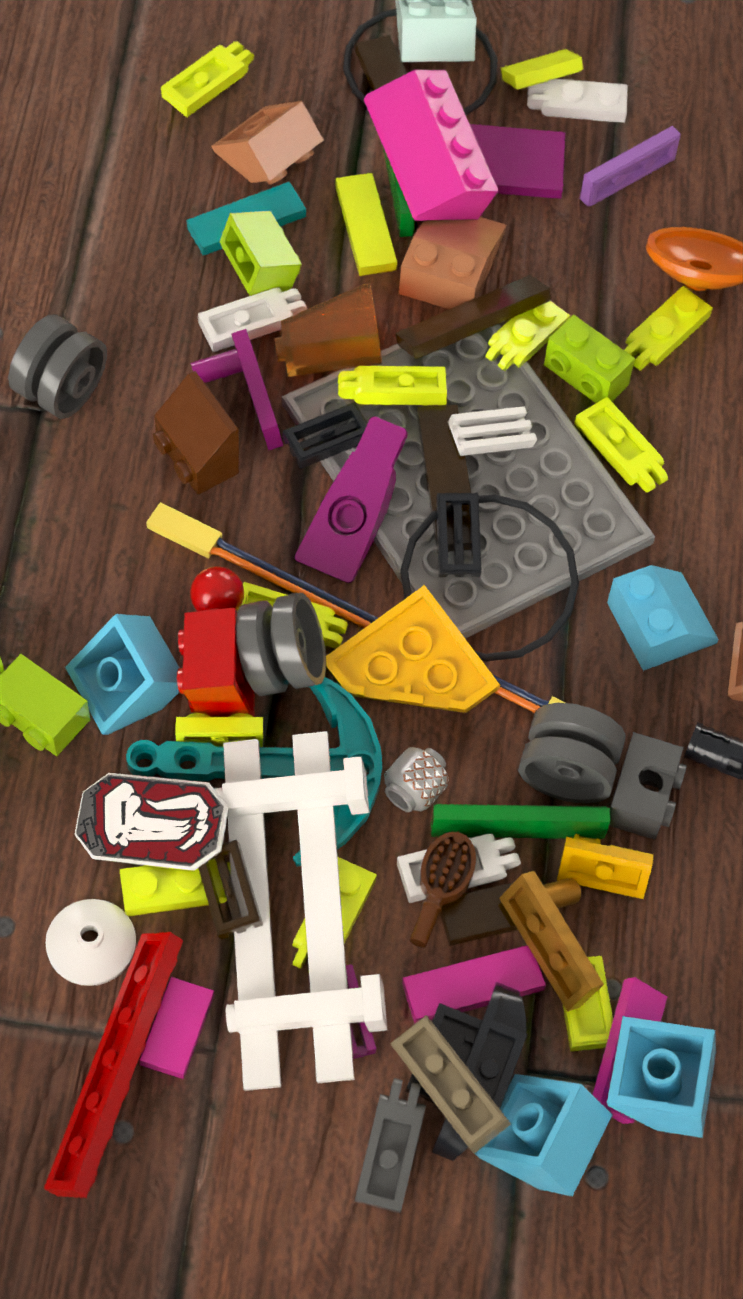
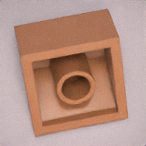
[211,101,323,184]

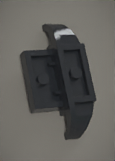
[405,982,527,1161]

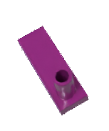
[191,329,284,451]

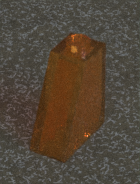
[275,283,382,377]

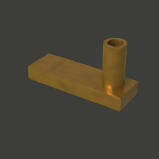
[499,871,604,1012]

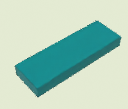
[187,181,306,256]

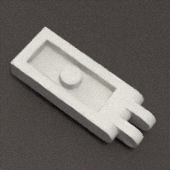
[527,79,627,123]
[198,288,307,352]
[397,834,521,903]

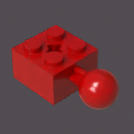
[177,566,255,717]

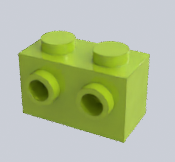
[220,211,301,296]
[544,314,635,403]
[0,654,90,757]

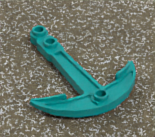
[126,677,382,867]

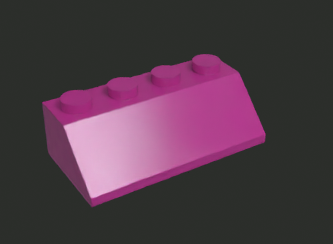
[364,70,498,221]

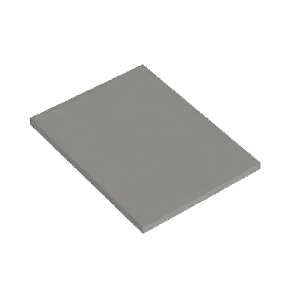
[282,324,655,639]

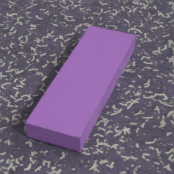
[580,126,681,207]

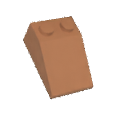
[399,217,507,309]

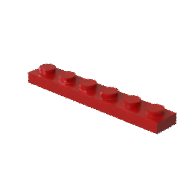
[44,932,183,1198]

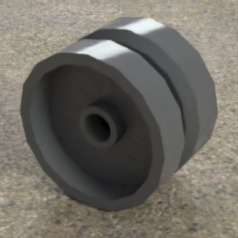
[8,314,107,419]
[235,593,326,696]
[518,702,626,804]

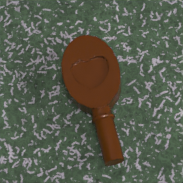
[409,832,476,948]

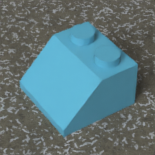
[607,565,719,671]
[65,614,180,735]
[607,1016,716,1138]
[475,1074,612,1196]

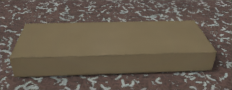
[390,1015,511,1154]

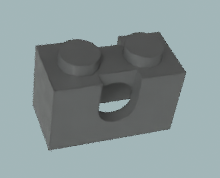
[609,732,687,840]

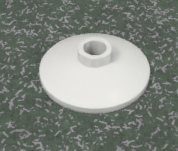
[46,899,136,986]

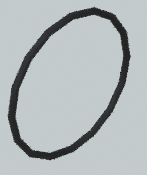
[343,9,498,115]
[400,494,579,662]

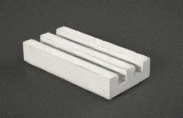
[448,406,537,456]

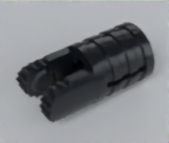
[684,722,743,780]

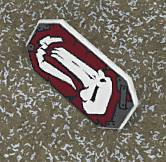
[75,773,229,871]

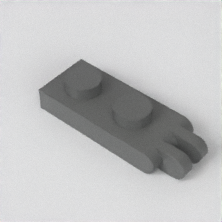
[354,1078,426,1213]

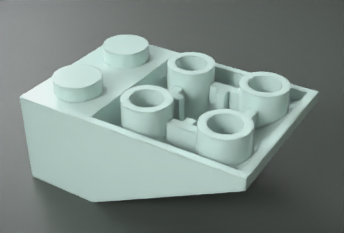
[395,0,476,62]

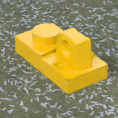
[557,834,654,899]

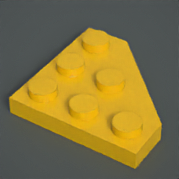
[326,585,500,713]

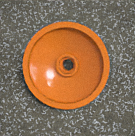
[646,227,743,291]

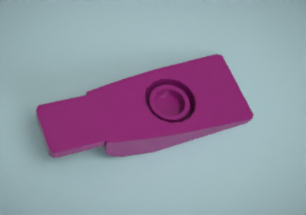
[295,417,408,583]

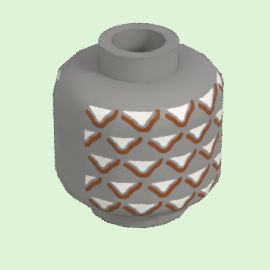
[384,747,449,812]

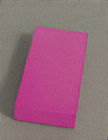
[139,977,214,1079]

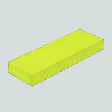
[335,173,397,276]

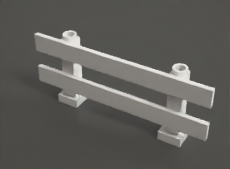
[214,731,387,1091]

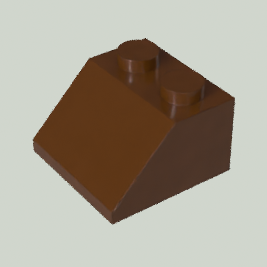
[153,371,239,495]

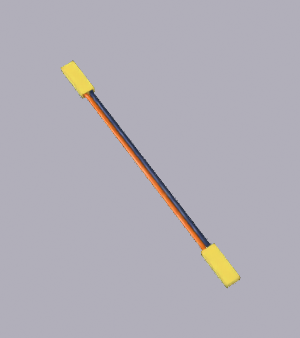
[147,502,565,713]

